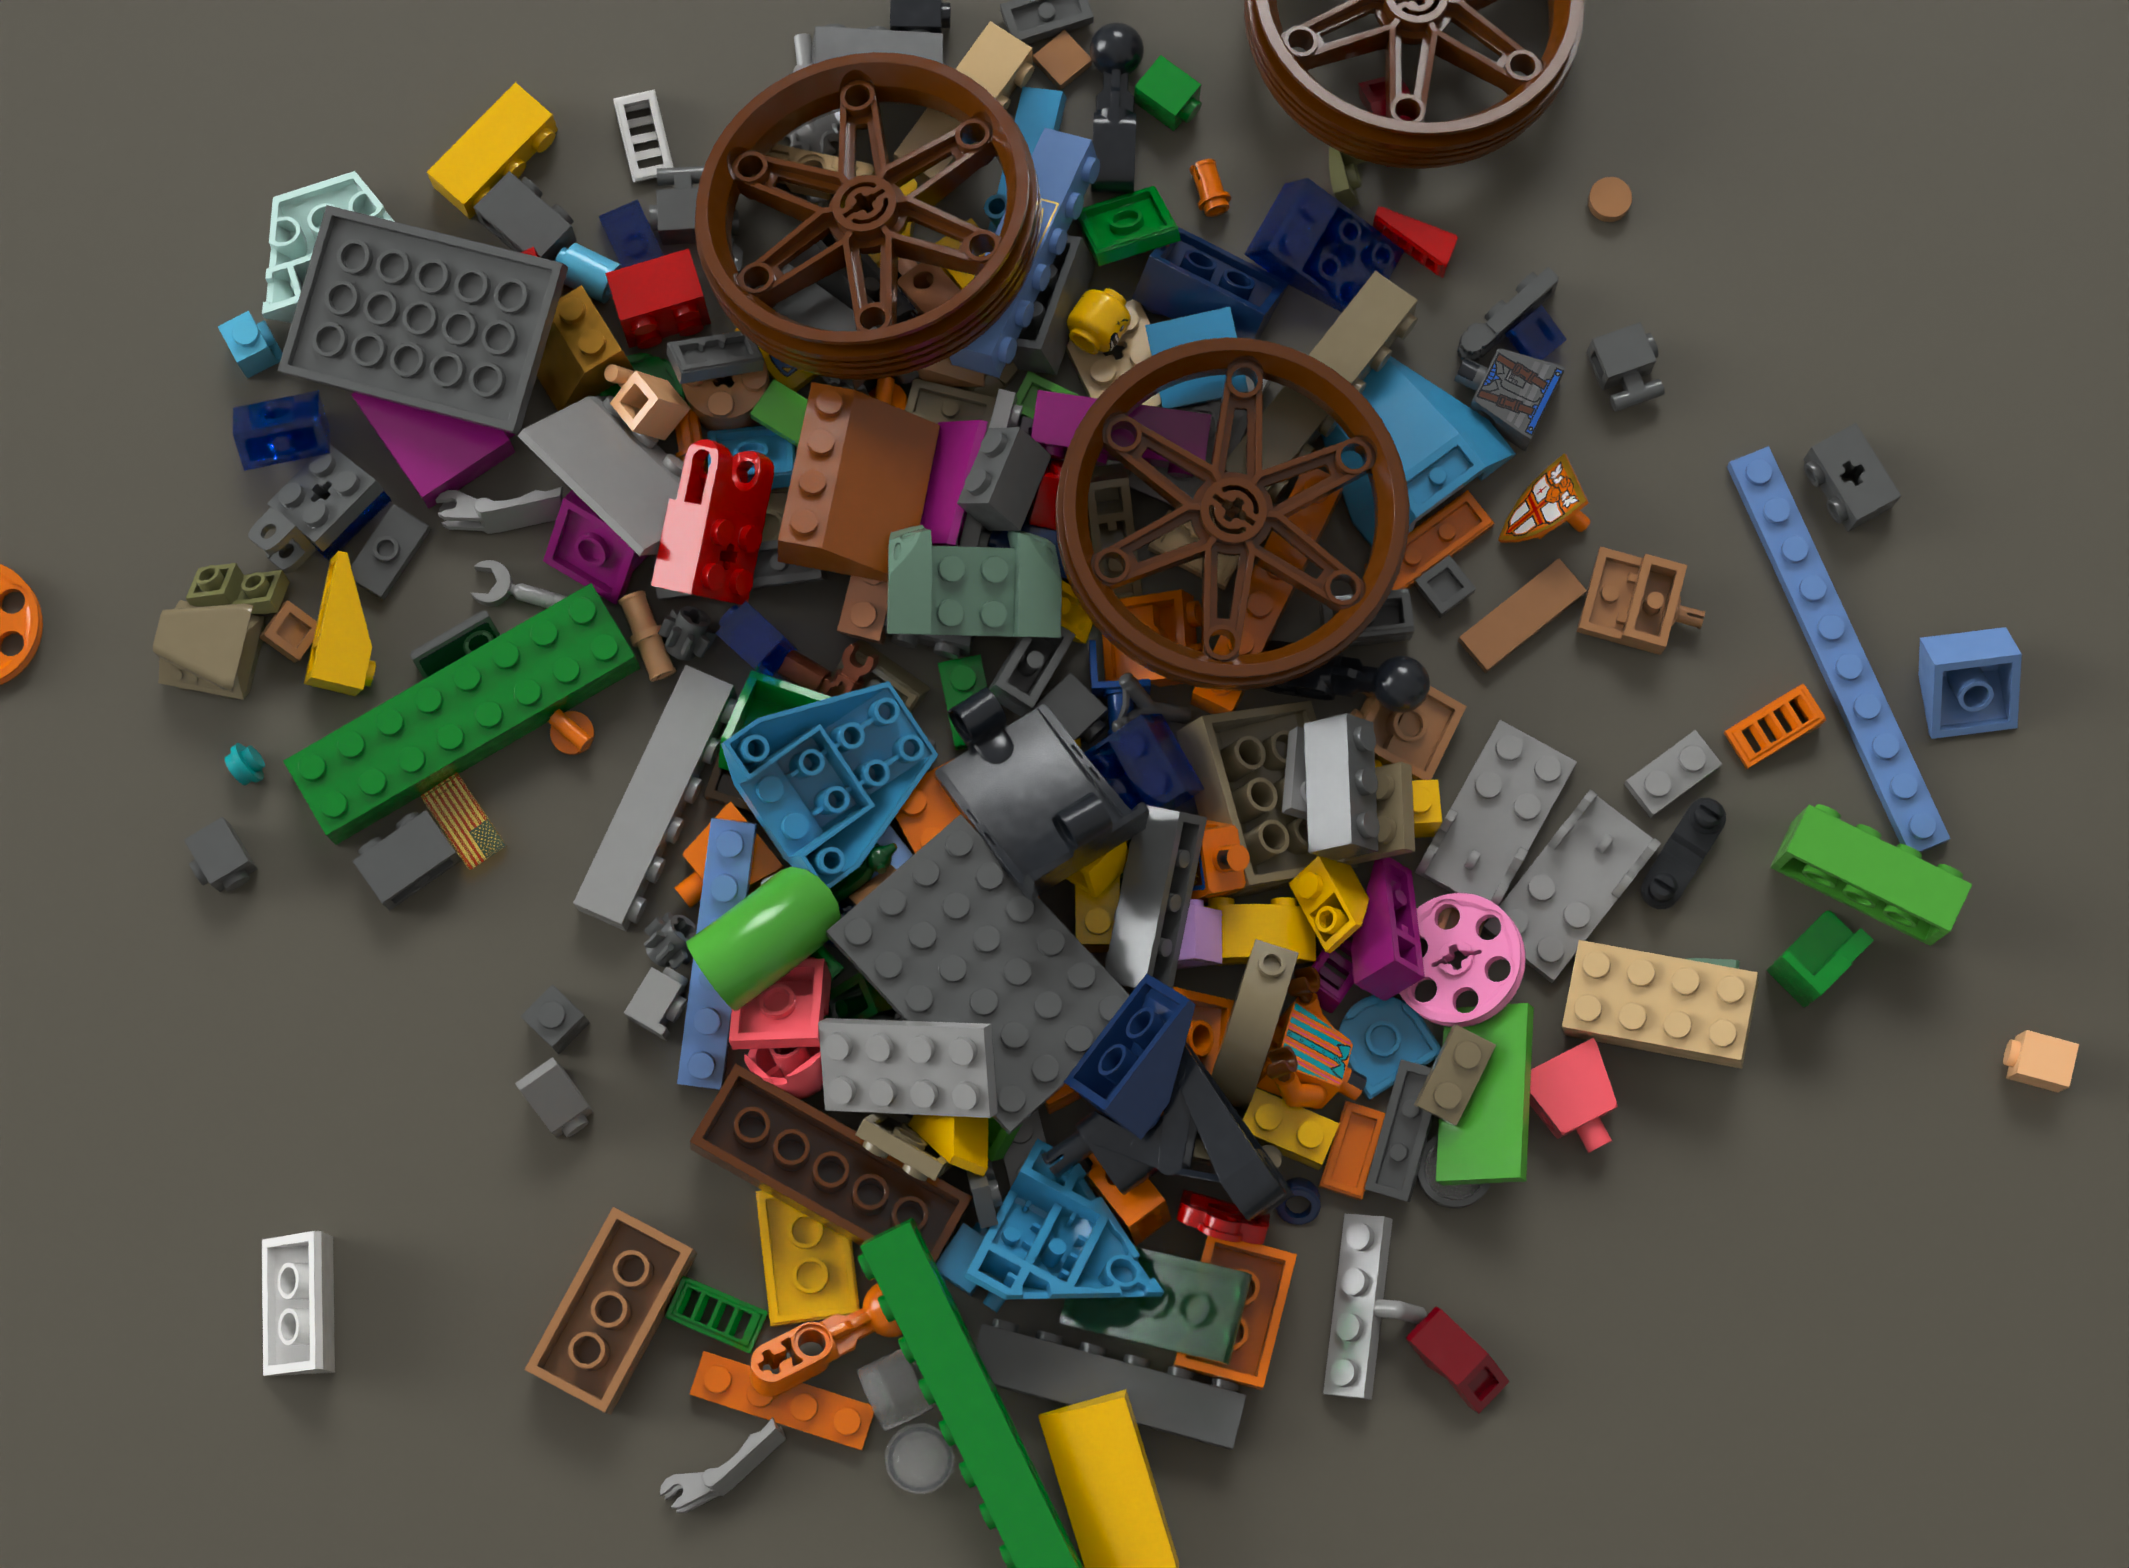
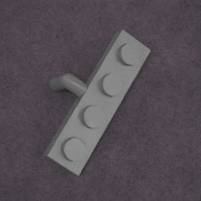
[1323,1214,1427,1400]

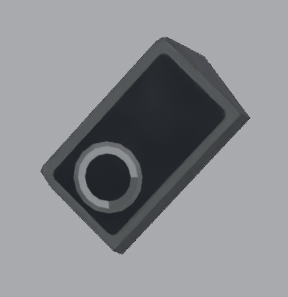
[409,611,500,679]

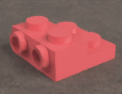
[729,956,832,1050]

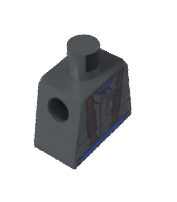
[1454,349,1565,451]

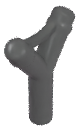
[1111,673,1191,736]

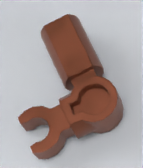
[778,642,879,697]

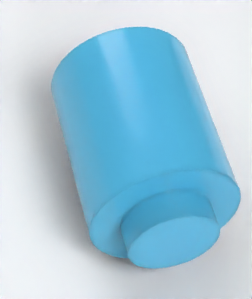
[555,243,623,304]

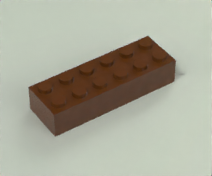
[690,1063,972,1263]

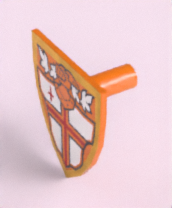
[1498,454,1590,543]

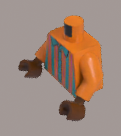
[1256,967,1367,1109]

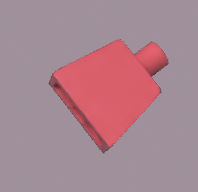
[1530,1037,1618,1153]

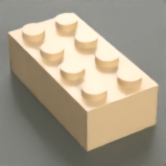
[1562,940,1759,1069]

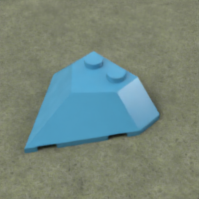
[964,1138,1164,1300]

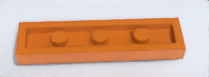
[689,1351,877,1451]

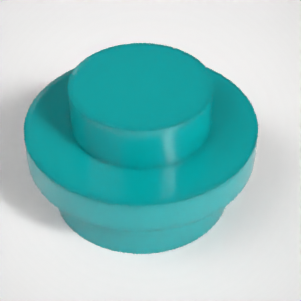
[225,743,265,786]

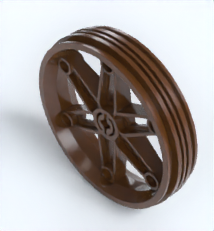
[1244,0,1584,169]
[695,52,1042,380]
[1055,337,1410,691]

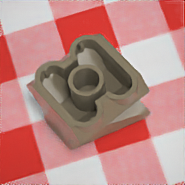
[153,600,265,700]

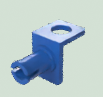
[1089,640,1151,738]

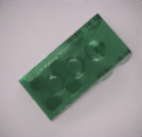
[1059,1247,1252,1365]

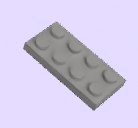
[818,1018,998,1118]

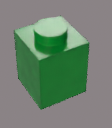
[1134,55,1202,131]

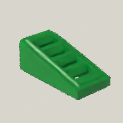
[665,1275,769,1354]

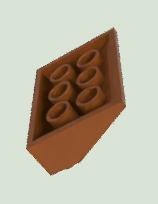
[778,382,940,582]

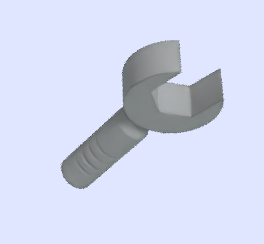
[471,560,568,608]

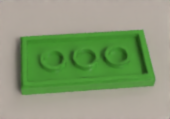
[1436,1003,1534,1185]

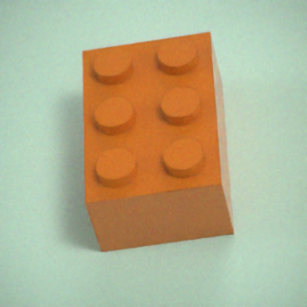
[1173,1235,1297,1391]

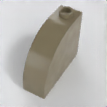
[1211,939,1299,1110]

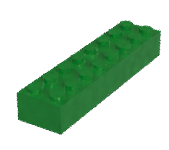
[283,583,640,845]

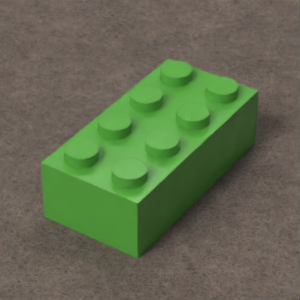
[1770,804,1972,946]

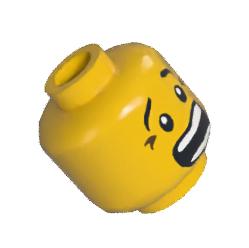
[1067,288,1131,355]

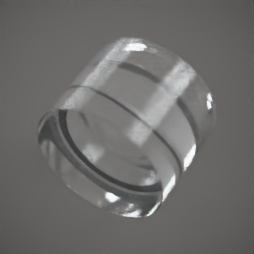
[857,1349,934,1432]
[885,1424,955,1495]

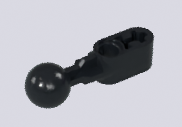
[1090,22,1144,193]
[1262,640,1430,713]

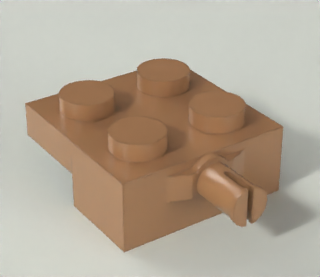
[1576,546,1705,655]

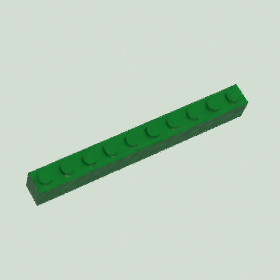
[858,1218,1084,1568]

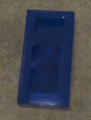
[599,199,664,268]

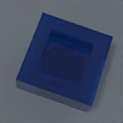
[1505,305,1567,360]

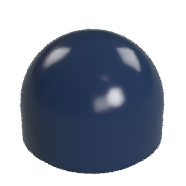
[1276,1177,1321,1225]

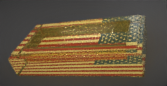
[420,772,507,870]

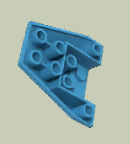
[1321,356,1516,547]
[721,681,938,889]

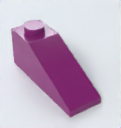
[1351,857,1425,1001]

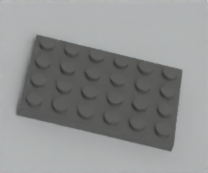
[277,205,568,435]
[826,814,1130,1135]

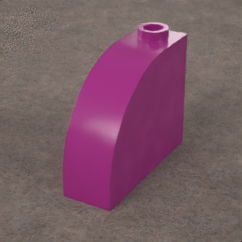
[351,392,515,509]

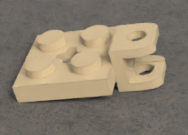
[1066,299,1162,407]

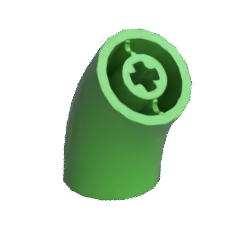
[686,867,841,1011]

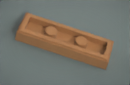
[1458,558,1587,674]

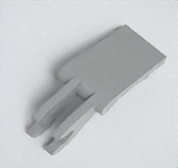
[435,486,563,534]
[660,1417,786,1513]

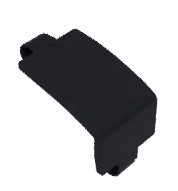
[935,687,1150,900]

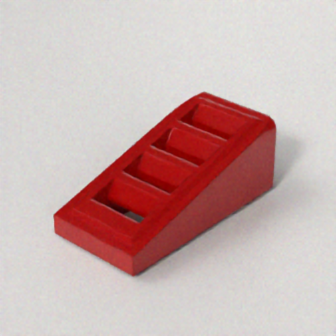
[1372,206,1458,278]

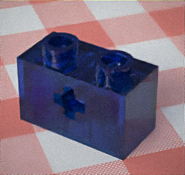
[716,601,797,677]

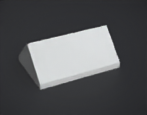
[262,1231,335,1376]

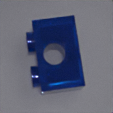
[233,390,330,471]

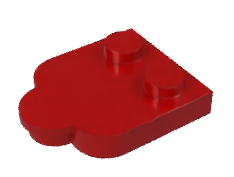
[1176,1189,1270,1245]

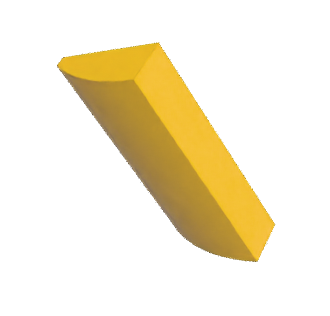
[1038,1389,1179,1568]

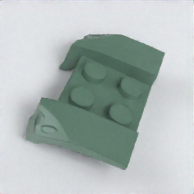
[887,525,1062,638]

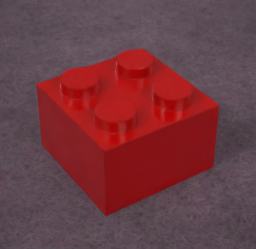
[605,248,711,349]

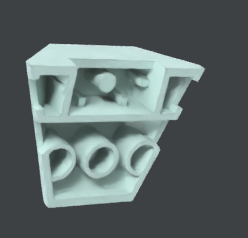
[262,171,395,323]

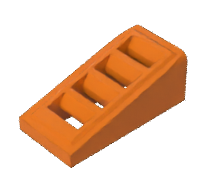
[1724,684,1826,769]

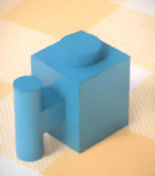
[936,1222,1005,1313]

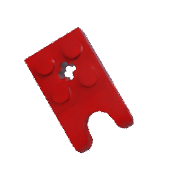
[651,439,774,606]

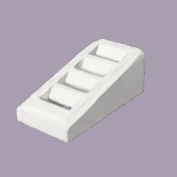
[613,89,674,183]

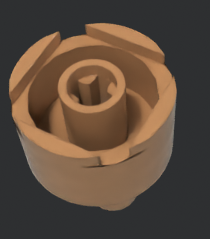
[682,333,770,431]

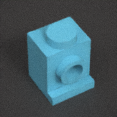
[218,311,282,379]

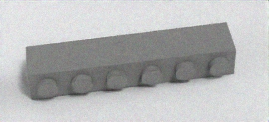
[573,665,738,931]

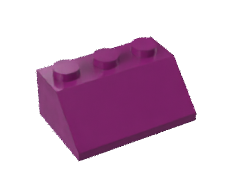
[920,420,989,546]

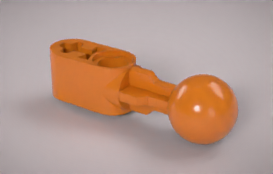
[750,1283,903,1396]

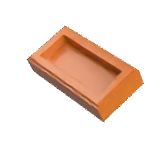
[1318,1101,1386,1201]

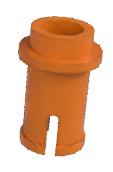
[1189,159,1231,217]

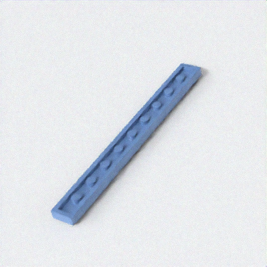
[1727,446,1951,853]

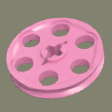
[1399,893,1526,1027]

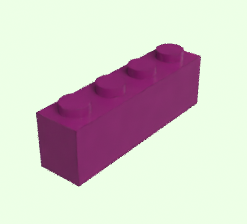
[1031,390,1212,478]

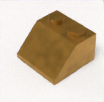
[537,285,635,411]

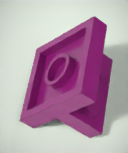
[543,490,649,605]

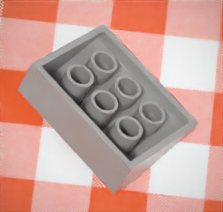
[518,396,684,556]

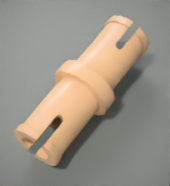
[618,590,676,682]

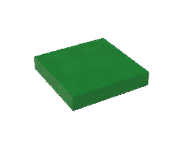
[1076,186,1181,266]

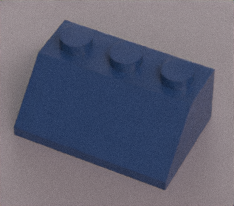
[1132,226,1289,340]

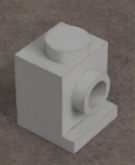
[624,967,689,1041]

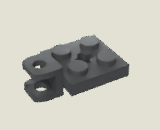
[248,442,384,574]

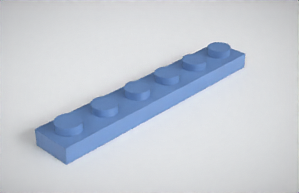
[677,818,757,1090]

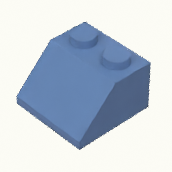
[1918,627,2022,739]

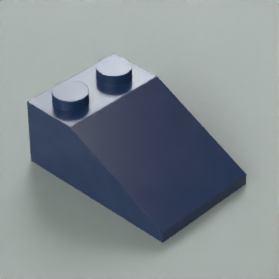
[1064,973,1196,1139]

